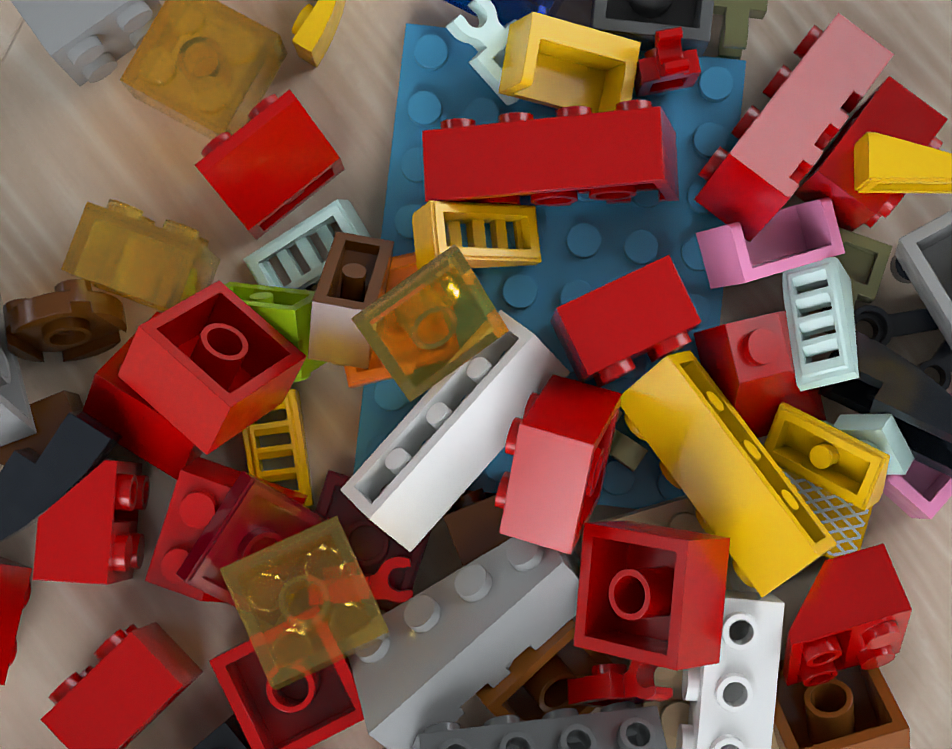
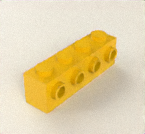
[620,350,837,598]

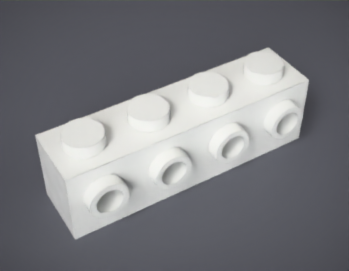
[340,310,570,552]
[676,589,785,749]

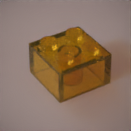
[120,0,288,140]
[61,199,220,312]
[220,516,389,690]

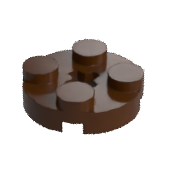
[3,279,127,362]

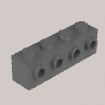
[412,701,667,749]

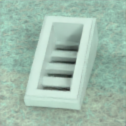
[243,199,371,290]
[782,257,859,391]

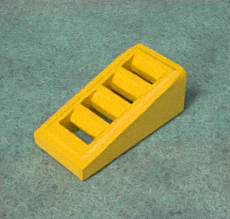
[854,132,952,193]
[412,200,542,270]
[242,389,314,506]

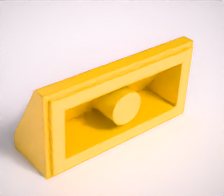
[763,402,890,510]

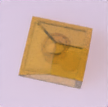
[351,244,509,402]

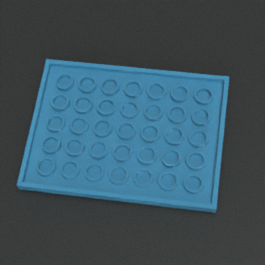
[353,23,746,509]

